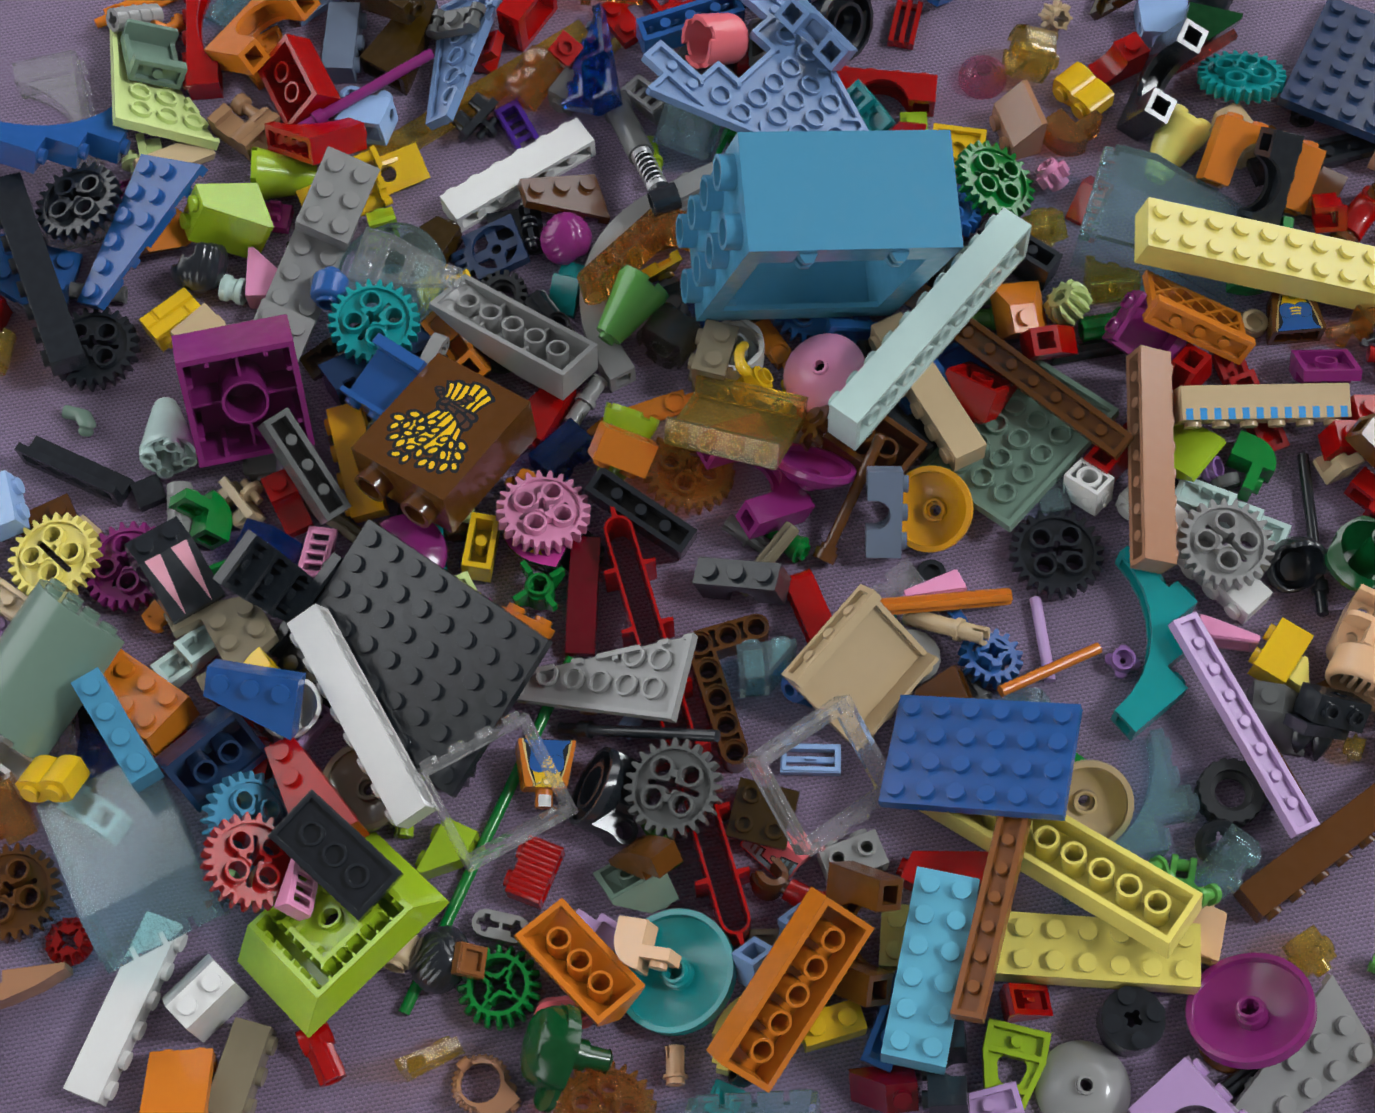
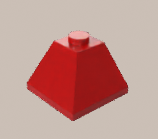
[945,361,1017,424]

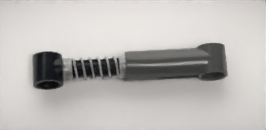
[600,89,682,217]

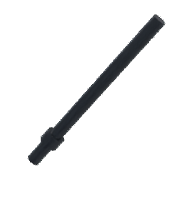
[1297,453,1329,617]
[557,720,721,742]

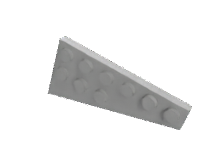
[1232,974,1375,1113]

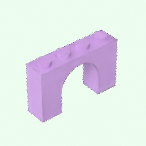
[1128,1056,1248,1113]

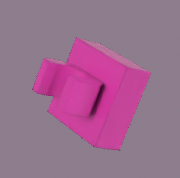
[266,200,294,234]

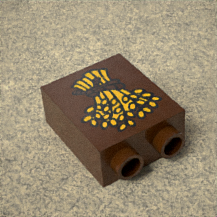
[351,352,537,533]

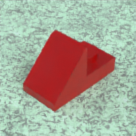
[474,30,505,75]

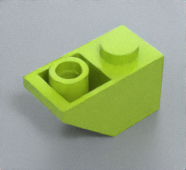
[415,816,480,880]

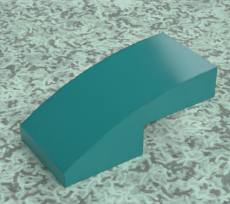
[846,79,896,131]

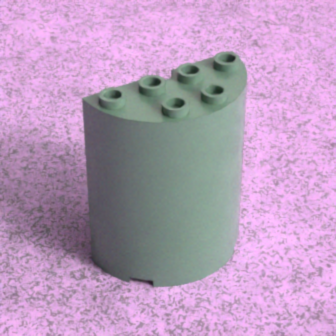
[0,577,125,759]

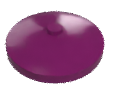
[1185,953,1318,1070]

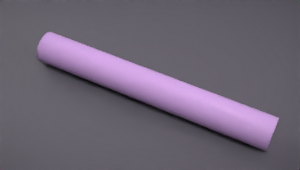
[1029,596,1056,683]

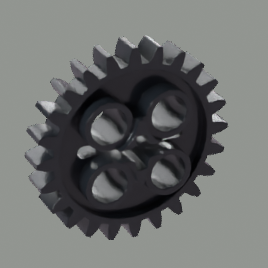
[35,162,123,243]
[58,307,141,392]
[1008,508,1105,600]

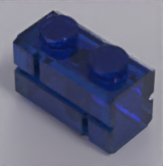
[528,418,592,481]

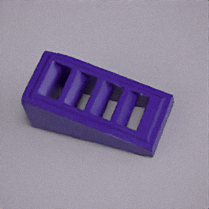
[494,98,539,150]

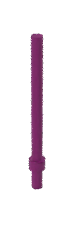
[298,48,435,124]

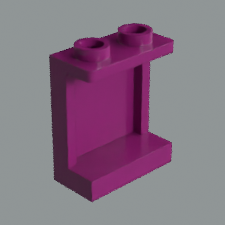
[1102,290,1187,361]

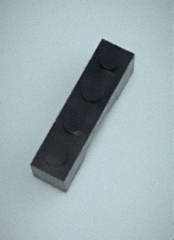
[1236,127,1305,225]

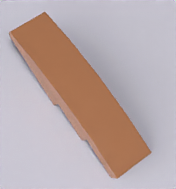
[0,962,73,1010]

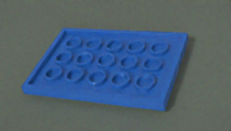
[878,695,1083,821]

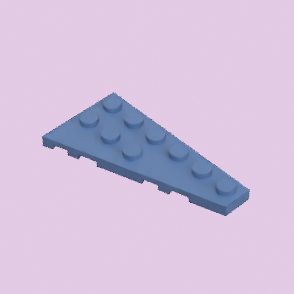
[425,0,502,130]

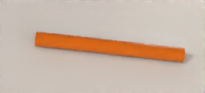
[997,642,1102,697]

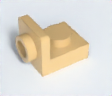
[1313,452,1365,485]

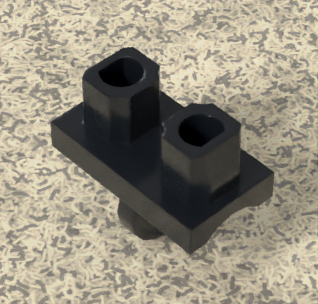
[451,92,499,143]

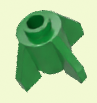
[512,560,565,612]

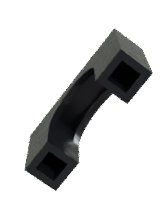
[1116,18,1209,141]

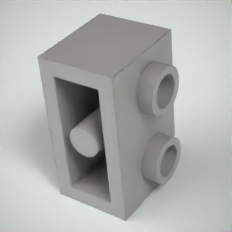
[817,829,889,882]

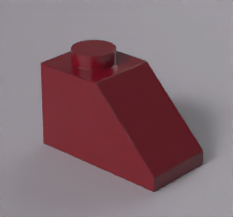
[848,1064,919,1113]

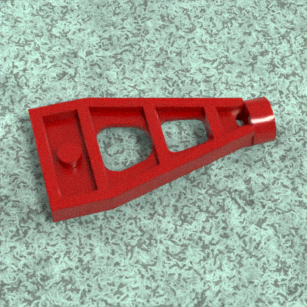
[595,0,683,50]

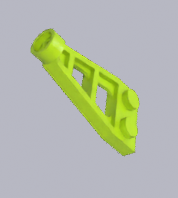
[982,1018,1052,1110]

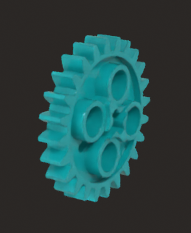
[1197,50,1287,105]
[328,279,421,364]

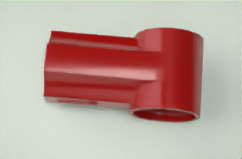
[295,1021,347,1088]

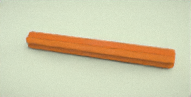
[880,588,1013,615]

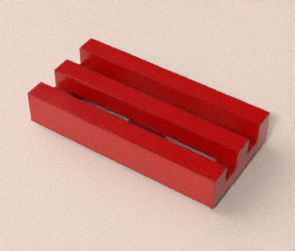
[887,0,923,50]

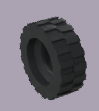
[1194,758,1266,828]

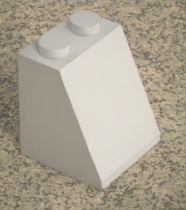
[161,954,251,1043]

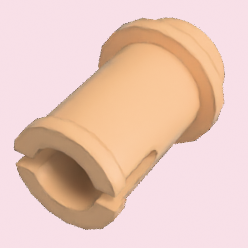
[663,1044,688,1087]

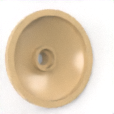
[1066,760,1134,842]

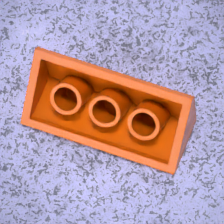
[514,898,645,1027]

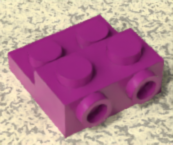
[1289,349,1363,384]

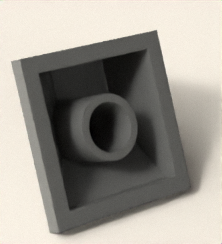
[1246,680,1305,757]

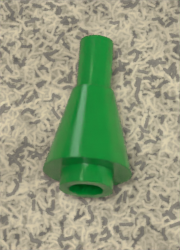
[763,531,811,563]

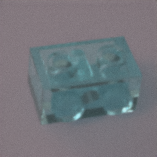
[1196,823,1262,899]

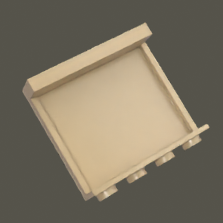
[781,584,939,749]

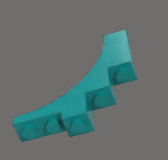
[1110,545,1198,741]

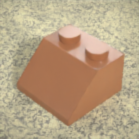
[989,79,1047,160]

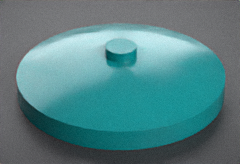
[626,908,737,1036]

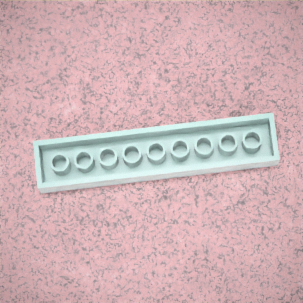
[827,208,1032,451]

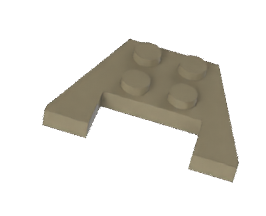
[163,596,279,703]

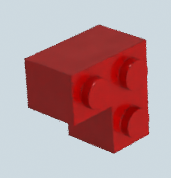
[1318,394,1375,461]

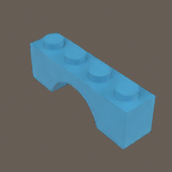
[71,667,165,793]

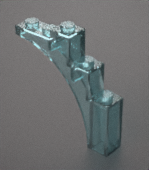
[1061,728,1200,905]

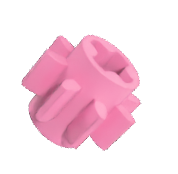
[1036,158,1070,192]

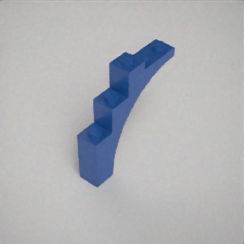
[0,106,131,174]

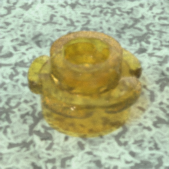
[1342,733,1366,762]

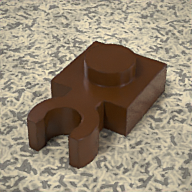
[799,405,829,451]

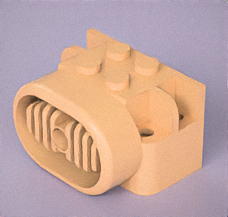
[1325,584,1375,712]

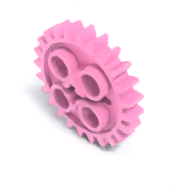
[496,470,591,556]

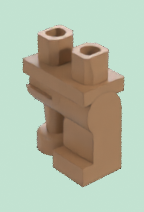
[207,93,282,162]

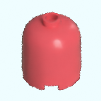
[681,13,749,69]

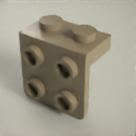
[687,319,739,391]

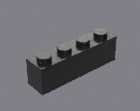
[585,467,698,561]

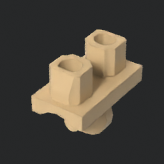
[218,476,266,530]

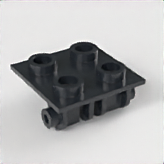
[486,200,543,259]

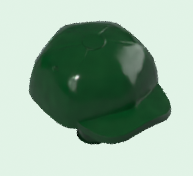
[1324,515,1375,592]
[520,1004,613,1113]

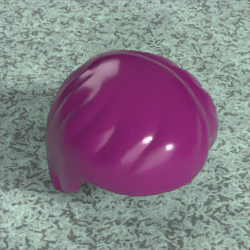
[540,212,592,265]

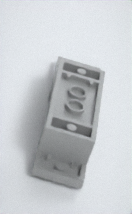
[253,146,380,362]

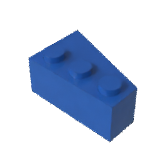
[203,659,306,740]

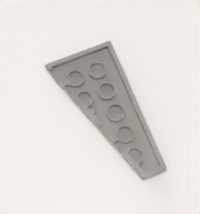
[516,632,698,723]

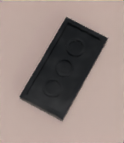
[268,789,404,922]

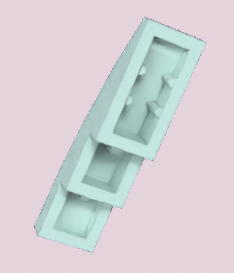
[1175,479,1292,546]
[150,625,219,688]

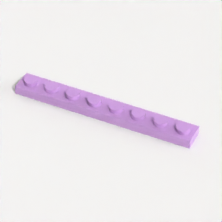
[1168,612,1320,839]

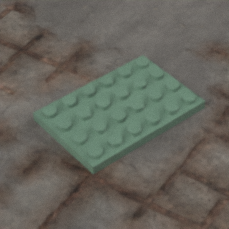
[920,360,1119,532]

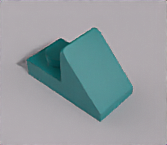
[549,263,585,318]

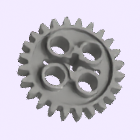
[1176,498,1275,592]

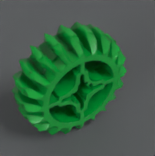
[457,944,542,1031]

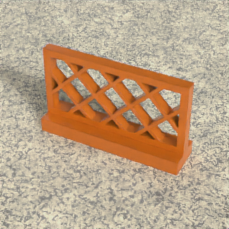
[1142,270,1256,365]

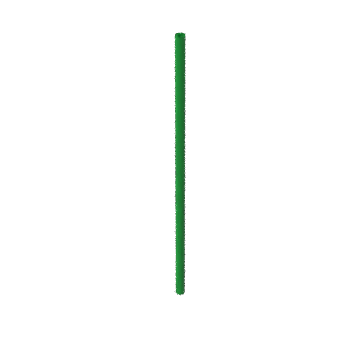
[398,656,574,1016]

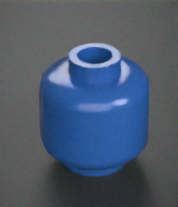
[310,266,349,310]

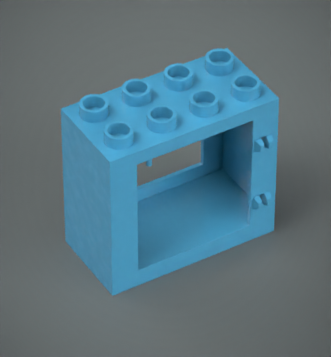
[676,130,964,321]

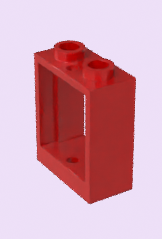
[496,0,558,53]

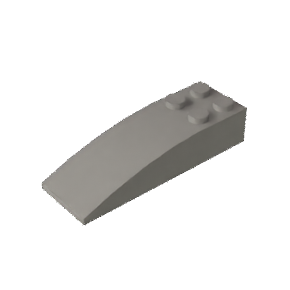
[429,274,598,400]

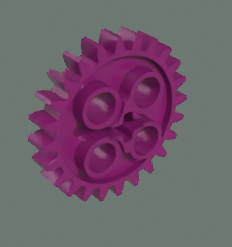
[85,521,155,613]

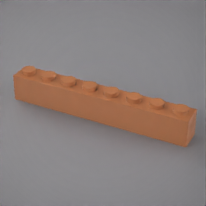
[1126,345,1179,574]

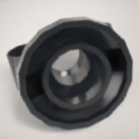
[811,0,874,60]
[568,747,657,848]

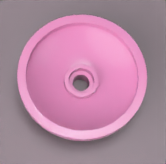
[783,333,865,413]

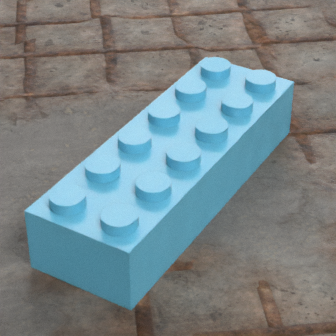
[880,866,980,1075]

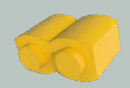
[1052,61,1115,123]
[15,755,91,803]

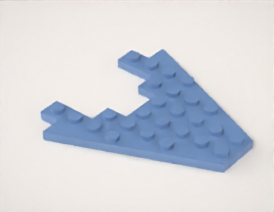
[641,0,869,132]

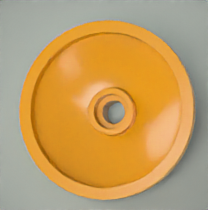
[902,465,973,553]

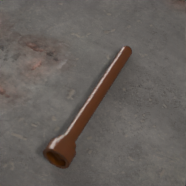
[812,433,885,565]

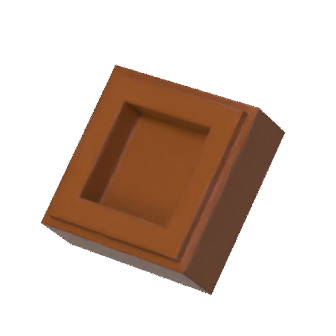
[451,941,488,980]

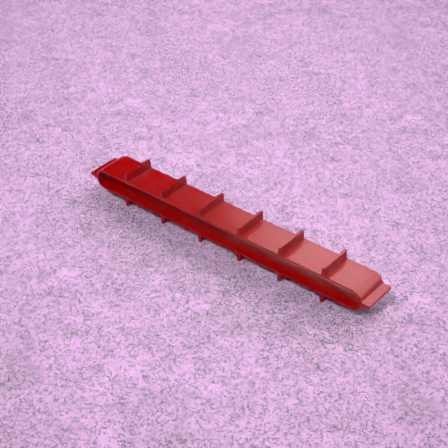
[604,506,751,948]

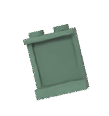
[120,19,188,90]

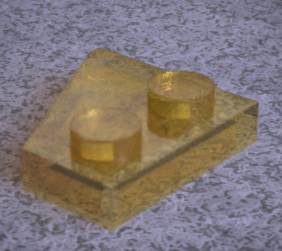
[394,1036,465,1082]

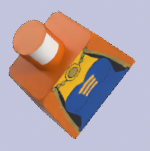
[515,738,576,810]

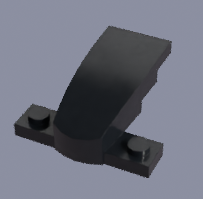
[212,529,343,660]

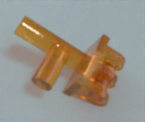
[1325,305,1375,348]

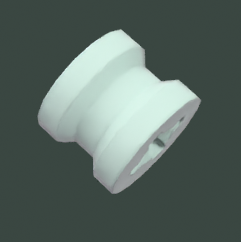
[218,274,247,305]

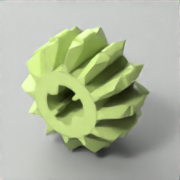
[1043,279,1093,326]

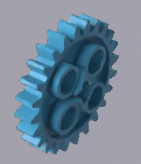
[200,771,288,871]

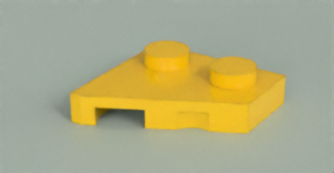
[641,250,682,283]

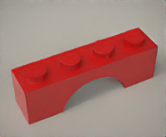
[836,65,938,117]

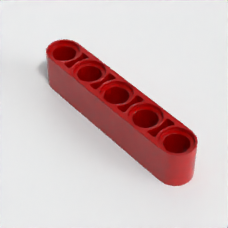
[787,569,832,644]

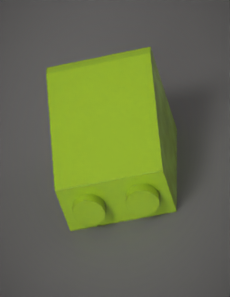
[179,183,274,259]

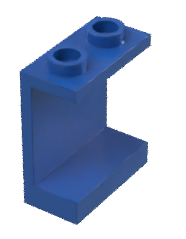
[339,333,427,421]

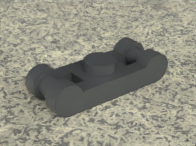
[425,1,487,40]

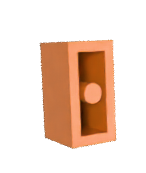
[587,420,659,479]

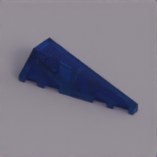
[561,3,623,116]

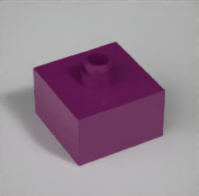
[171,314,315,468]

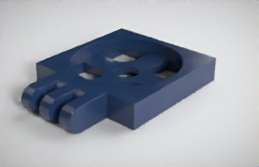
[450,213,531,282]

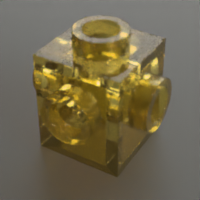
[1022,207,1068,247]
[1282,924,1337,979]

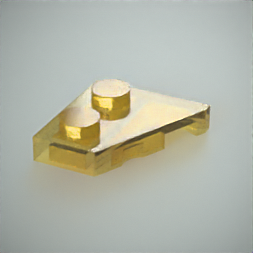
[1083,255,1141,304]

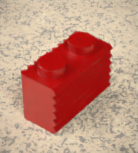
[503,835,565,910]

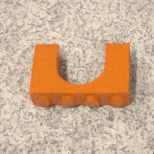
[204,0,321,76]
[1195,112,1327,216]

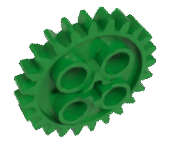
[954,140,1035,217]

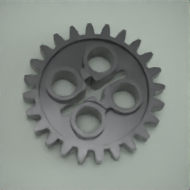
[624,738,725,840]

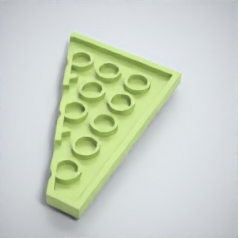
[109,29,220,151]

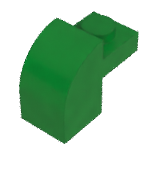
[1225,430,1276,502]
[168,488,233,550]

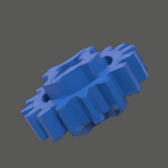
[957,628,1023,690]

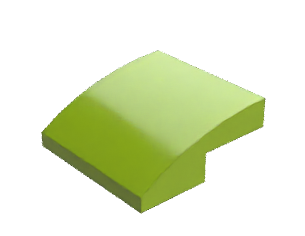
[1173,425,1226,482]

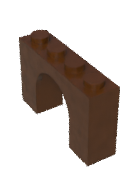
[826,861,904,1007]

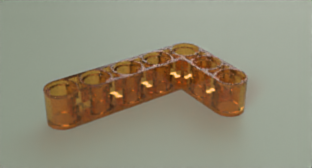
[577,209,690,305]

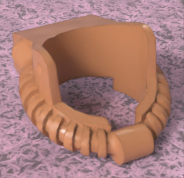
[451,1054,522,1113]

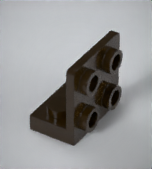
[726,777,800,851]

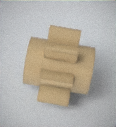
[1038,0,1073,34]

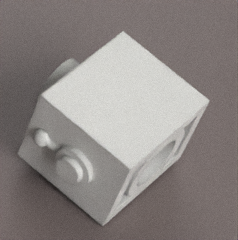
[1062,458,1115,516]

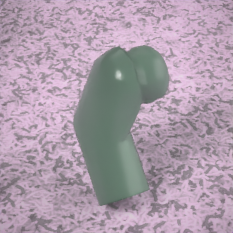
[62,405,96,437]

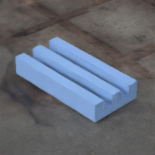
[780,743,841,776]

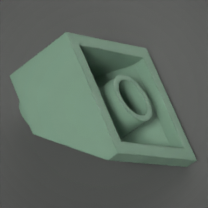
[593,864,679,914]

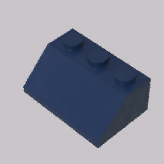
[154,705,267,813]

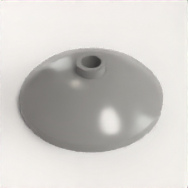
[1034,1040,1131,1113]

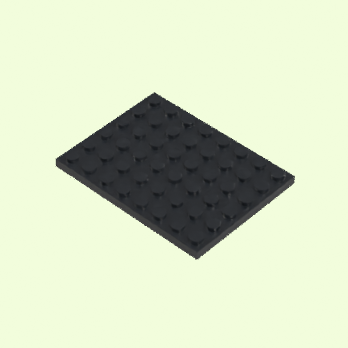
[278,519,553,797]

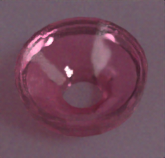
[958,54,1007,100]

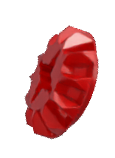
[44,916,95,966]

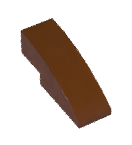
[608,835,683,881]

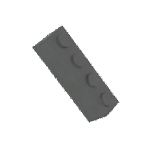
[257,407,352,525]

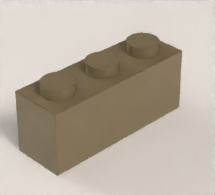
[208,1017,279,1113]

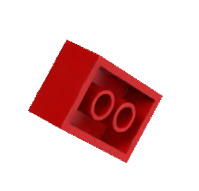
[257,34,341,124]

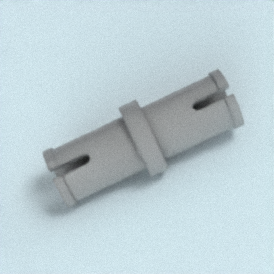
[563,374,608,429]

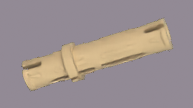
[902,612,990,646]

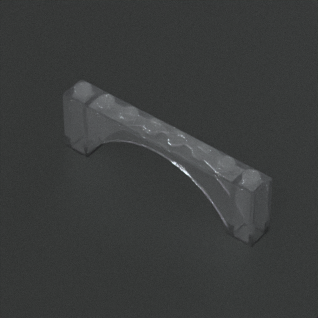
[12,49,114,250]

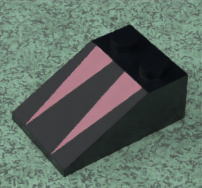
[124,516,226,625]

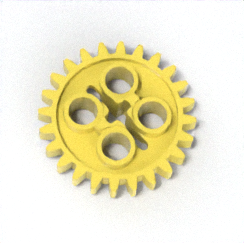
[8,512,103,596]

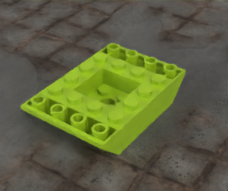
[237,832,450,1038]

